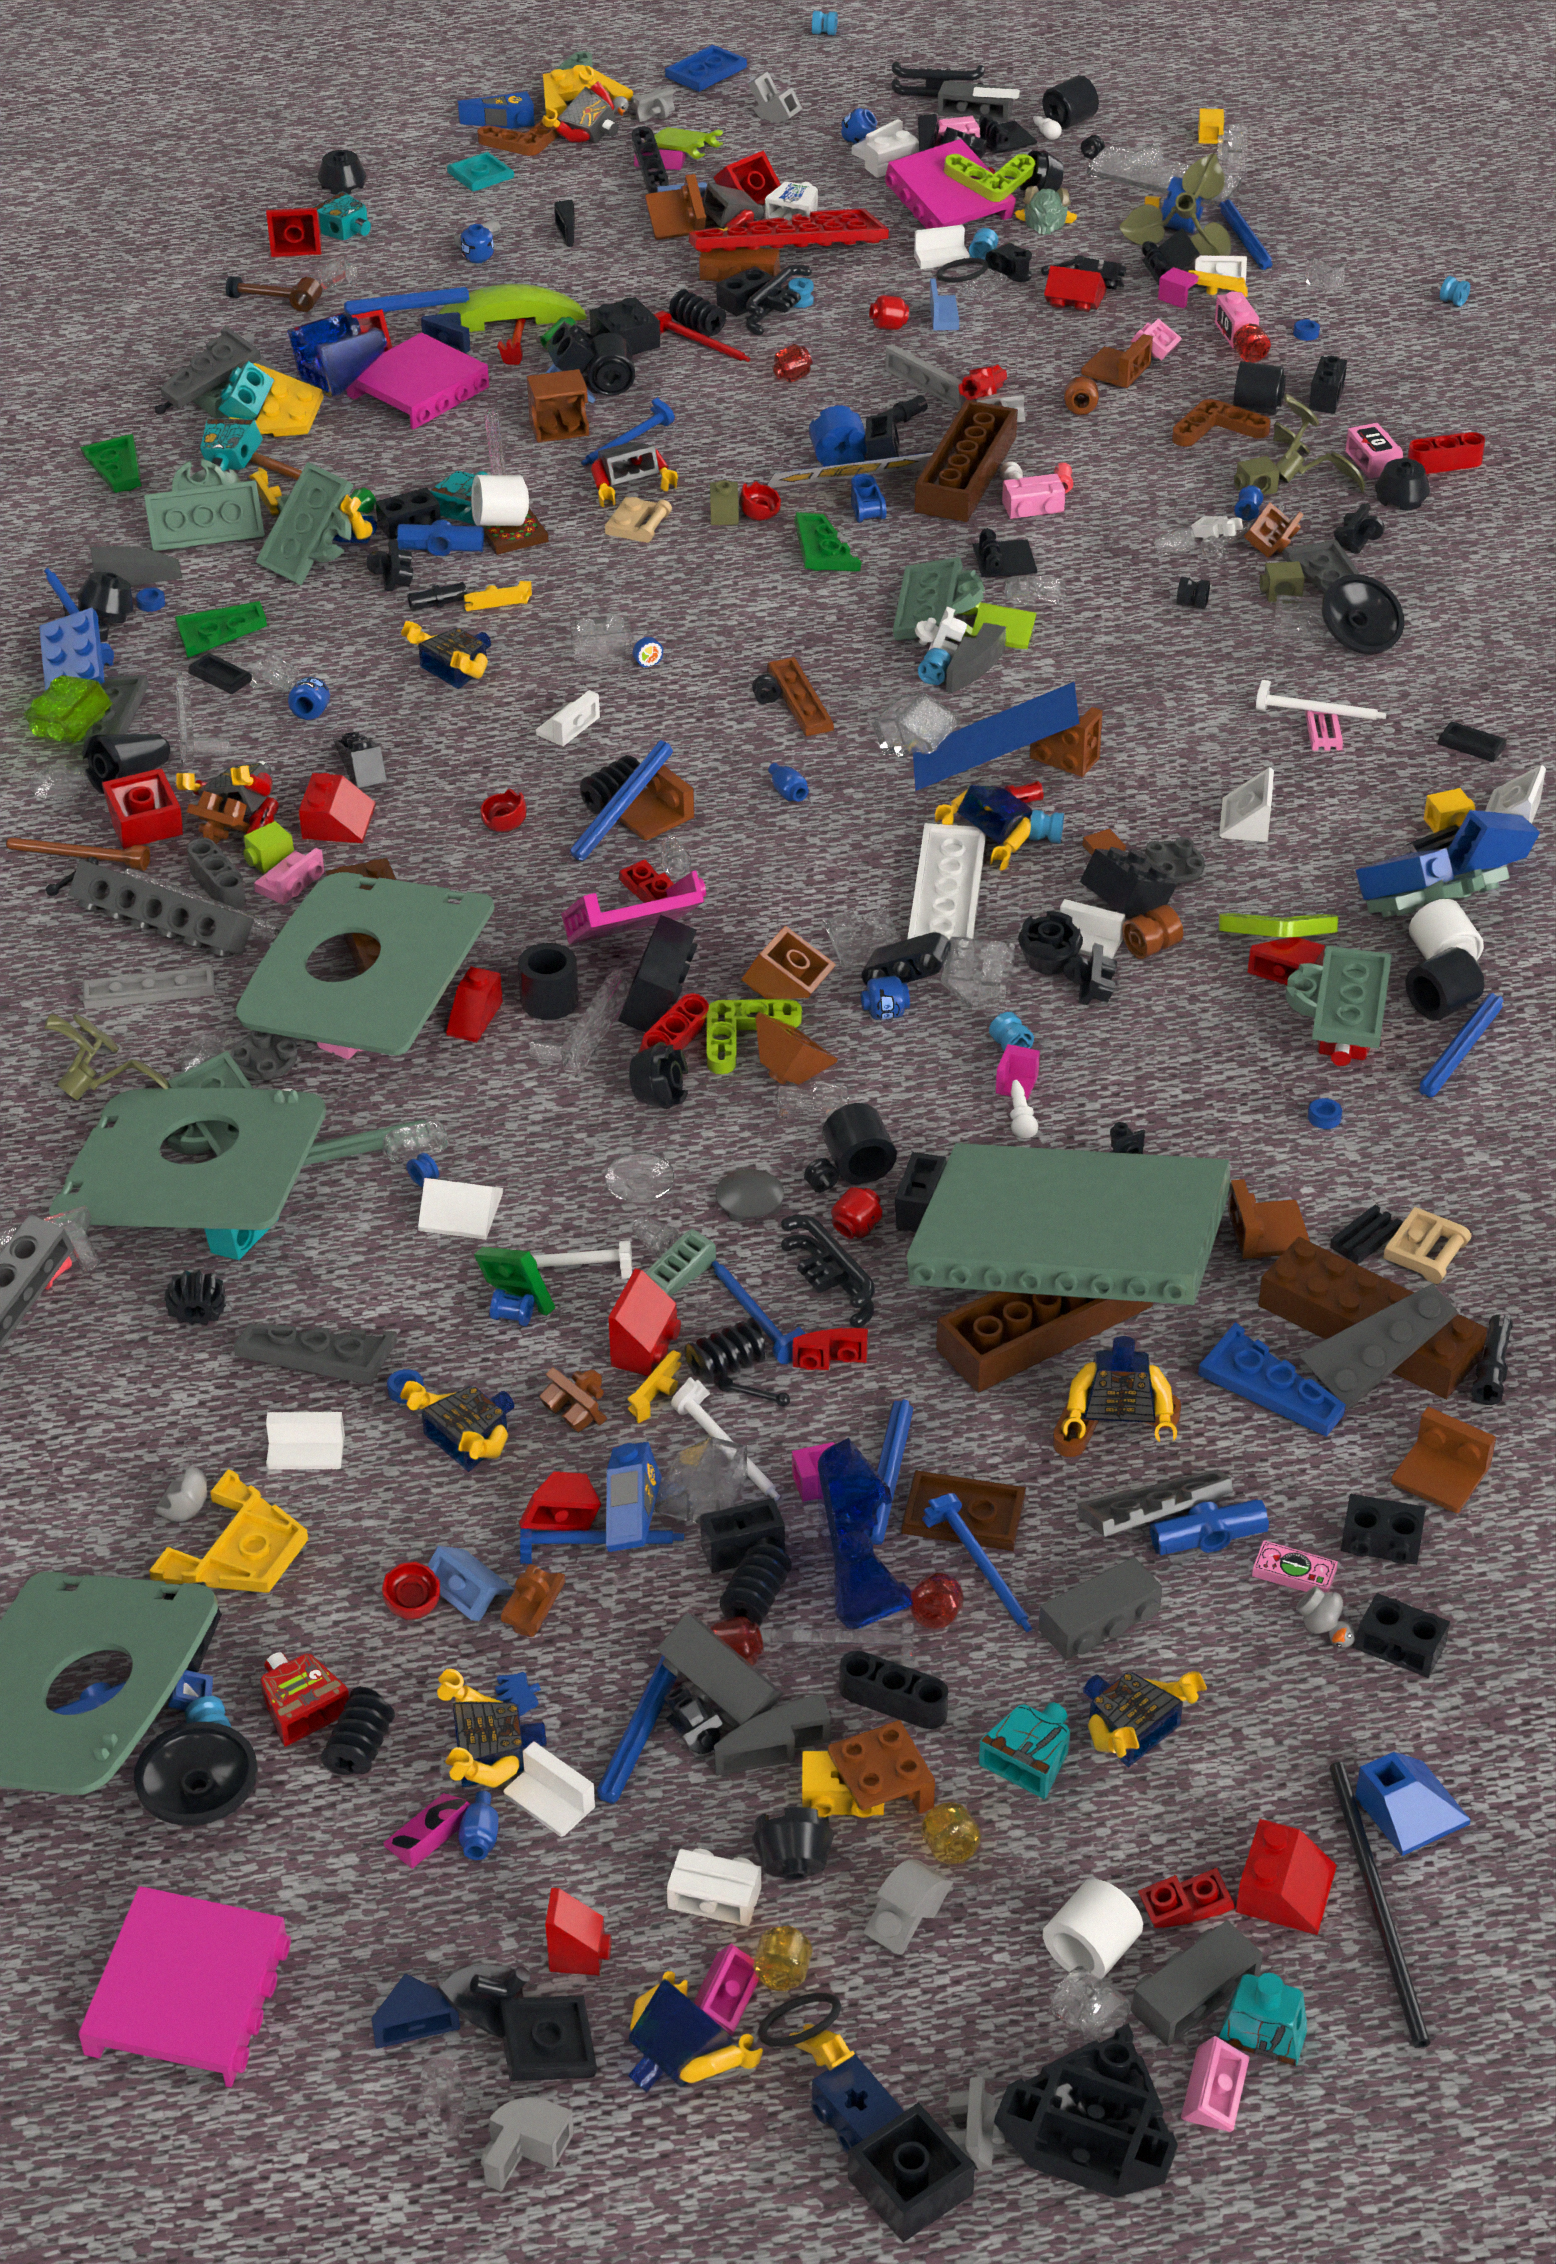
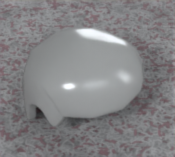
[154,1466,207,1522]

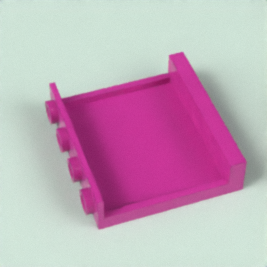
[885,139,1016,229]
[345,332,489,430]
[561,871,706,944]
[79,1886,291,2088]

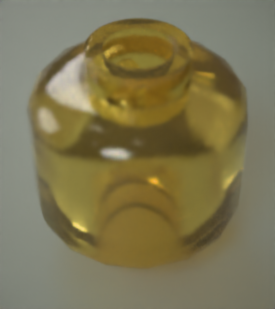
[921,1802,981,1864]
[753,1926,813,1991]

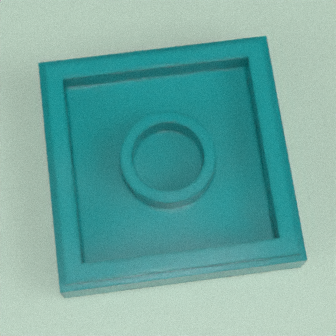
[447,152,514,191]

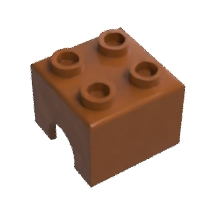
[527,369,589,443]

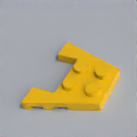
[543,65,633,118]
[229,363,324,437]
[149,1469,308,1593]

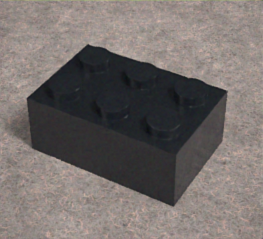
[618,915,698,1033]

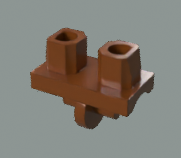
[186,791,250,844]
[539,1367,607,1433]
[501,1564,565,1637]

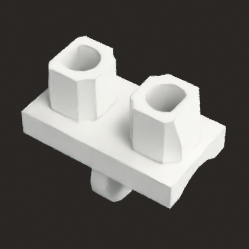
[915,607,967,658]

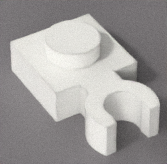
[1189,516,1243,540]

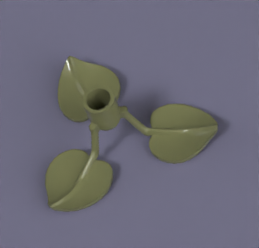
[1119,153,1231,256]
[1273,393,1365,493]
[45,1013,171,1101]

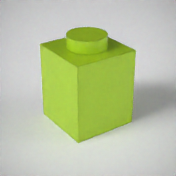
[243,821,294,874]

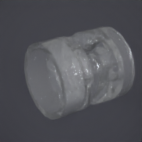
[1050,1966,1131,2043]

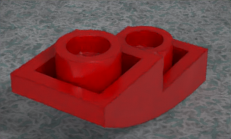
[618,859,674,903]
[793,1328,868,1370]
[1138,1868,1235,1928]

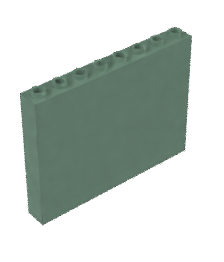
[907,1143,1230,1305]

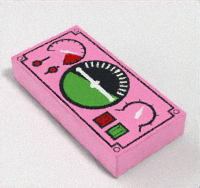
[1252,1541,1338,1592]

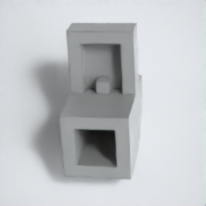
[748,71,803,123]
[863,1859,954,1955]
[481,2097,574,2192]

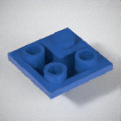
[1355,1752,1471,1856]

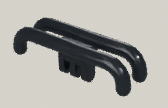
[891,61,985,97]
[746,264,812,335]
[781,1214,875,1328]

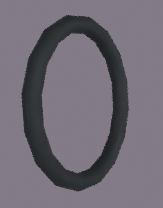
[937,258,988,283]
[757,1993,842,2047]

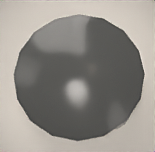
[1145,837,1206,882]
[231,1030,298,1080]
[715,1169,784,1222]

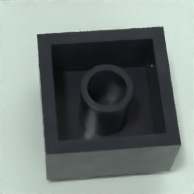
[589,297,660,355]
[1080,847,1177,916]
[848,2102,975,2243]

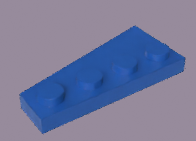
[1198,1322,1346,1437]

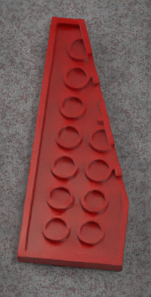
[689,208,889,252]

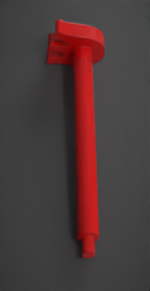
[654,311,750,362]
[497,318,526,365]

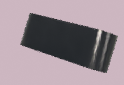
[861,932,951,986]
[839,1651,949,1729]

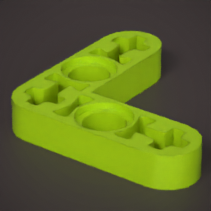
[943,154,1035,202]
[1218,913,1338,937]
[706,999,802,1074]

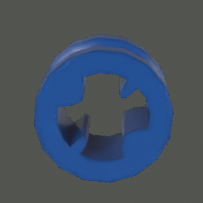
[406,1152,439,1188]

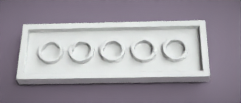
[907,823,986,957]

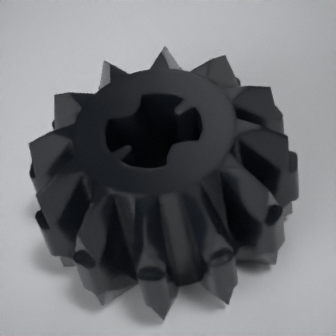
[164,1269,227,1326]

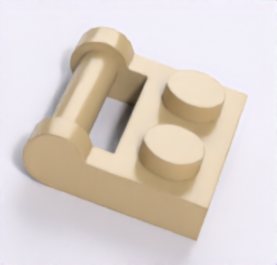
[605,497,672,543]
[1383,1207,1471,1284]

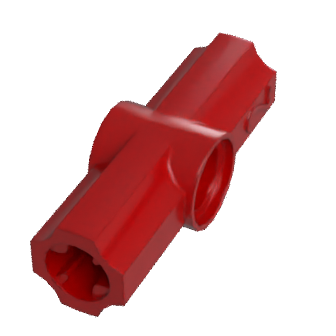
[958,364,1007,400]

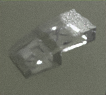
[1004,575,1067,606]
[777,1081,849,1119]

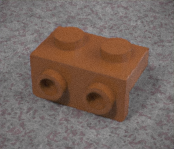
[1243,502,1304,558]

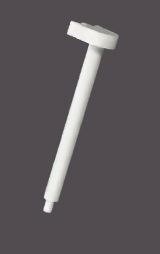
[1256,680,1386,720]
[533,1240,632,1279]
[671,1377,780,1501]

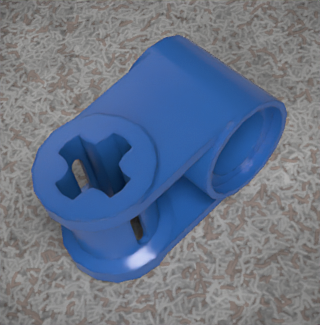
[851,474,887,523]

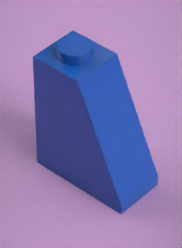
[1447,810,1541,876]
[1355,848,1454,900]

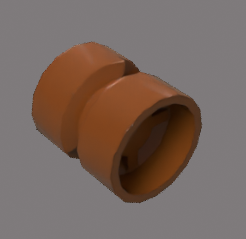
[1122,905,1183,959]

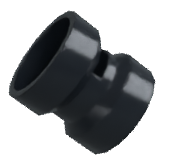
[1176,576,1210,609]

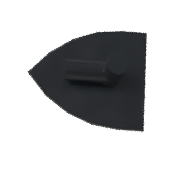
[437,1964,530,2038]

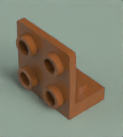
[645,174,706,240]
[1081,334,1153,388]
[1030,707,1103,777]
[618,765,694,841]
[1228,1179,1310,1259]
[1391,1407,1496,1513]
[828,1720,935,1814]

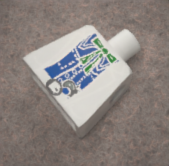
[765,182,818,220]

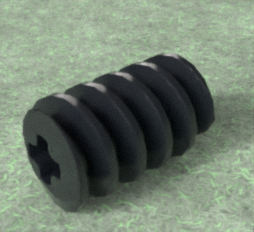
[669,289,726,337]
[580,755,640,815]
[684,1317,765,1384]
[720,1543,792,1631]
[321,1686,395,1775]

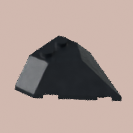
[994,2023,1178,2198]

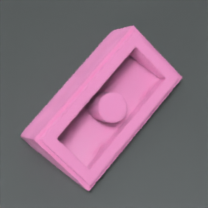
[1181,2036,1250,2132]

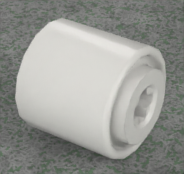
[471,475,529,526]
[1409,899,1484,961]
[1043,1879,1143,1982]

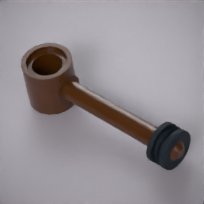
[226,276,322,312]

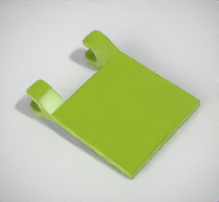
[644,127,723,159]
[951,602,1037,649]

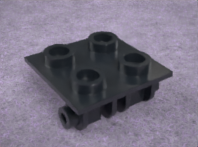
[979,114,1037,153]
[1141,228,1201,285]
[972,528,1038,577]

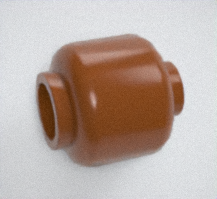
[1064,376,1099,415]

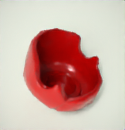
[739,481,781,521]
[480,788,527,833]
[382,1562,440,1620]

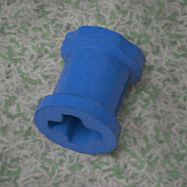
[1234,485,1264,521]
[490,1289,534,1327]

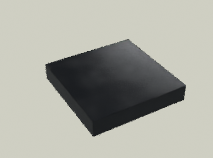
[498,1995,597,2081]

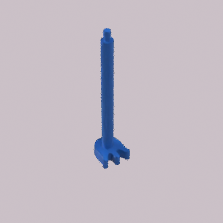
[581,397,675,466]
[44,568,114,668]
[711,1261,806,1364]
[922,1493,1032,1632]
[520,1527,684,1564]

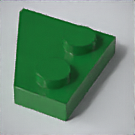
[474,1247,556,1316]

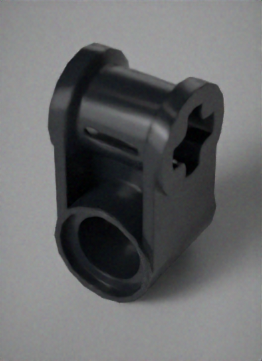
[985,242,1032,282]

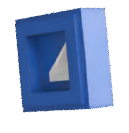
[168,1670,213,1711]

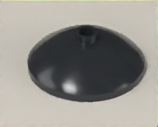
[1322,574,1404,654]
[134,1722,258,1826]

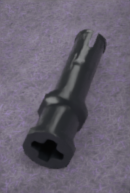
[1471,1314,1513,1405]

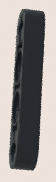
[631,126,669,194]

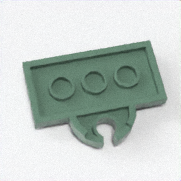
[144,459,265,551]
[255,461,354,585]
[893,557,985,640]
[1366,866,1510,917]
[1285,946,1392,1049]
[165,1051,254,1157]

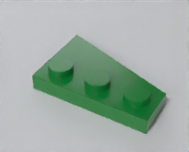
[80,433,142,493]
[794,512,862,572]
[175,601,267,658]

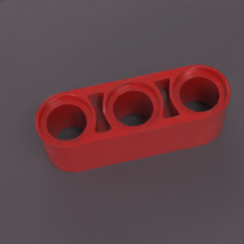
[1407,432,1486,474]
[637,993,709,1054]

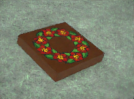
[480,508,549,555]

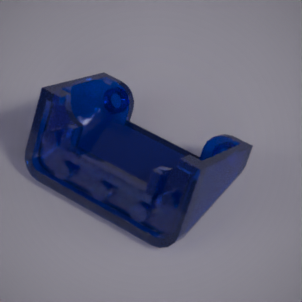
[287,312,387,398]
[818,1438,913,1629]

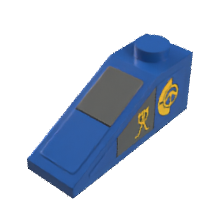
[458,91,535,129]
[606,1442,662,1552]

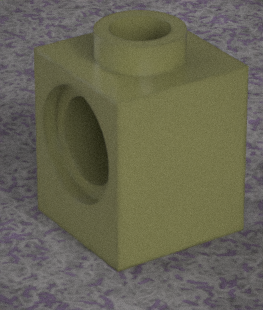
[1234,456,1280,495]
[710,480,739,525]
[1259,561,1305,602]

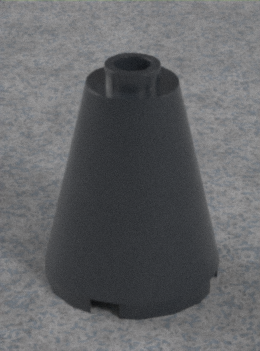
[82,734,170,794]

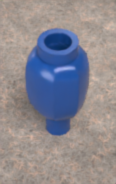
[768,763,809,802]
[458,1791,499,1860]

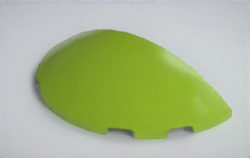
[438,284,587,332]

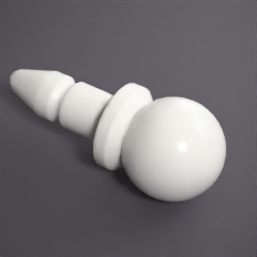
[1033,116,1062,140]
[1000,461,1023,480]
[1010,1080,1038,1138]

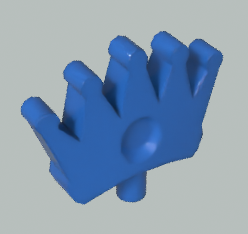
[495,1672,541,1718]

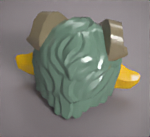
[1015,186,1077,235]

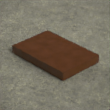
[901,1470,1026,1551]

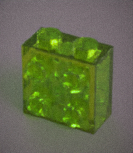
[23,675,113,744]

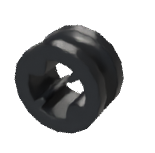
[1081,135,1105,160]
[752,674,781,704]
[804,1158,839,1193]

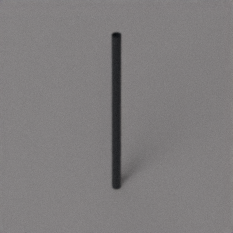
[1329,1762,1431,2048]

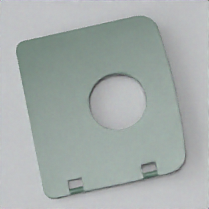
[236,872,495,1055]
[49,1087,326,1230]
[0,1572,218,1795]

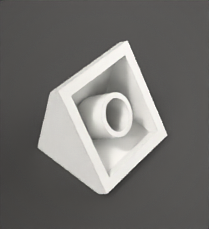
[1485,765,1546,824]
[1219,767,1274,842]
[418,1178,503,1240]

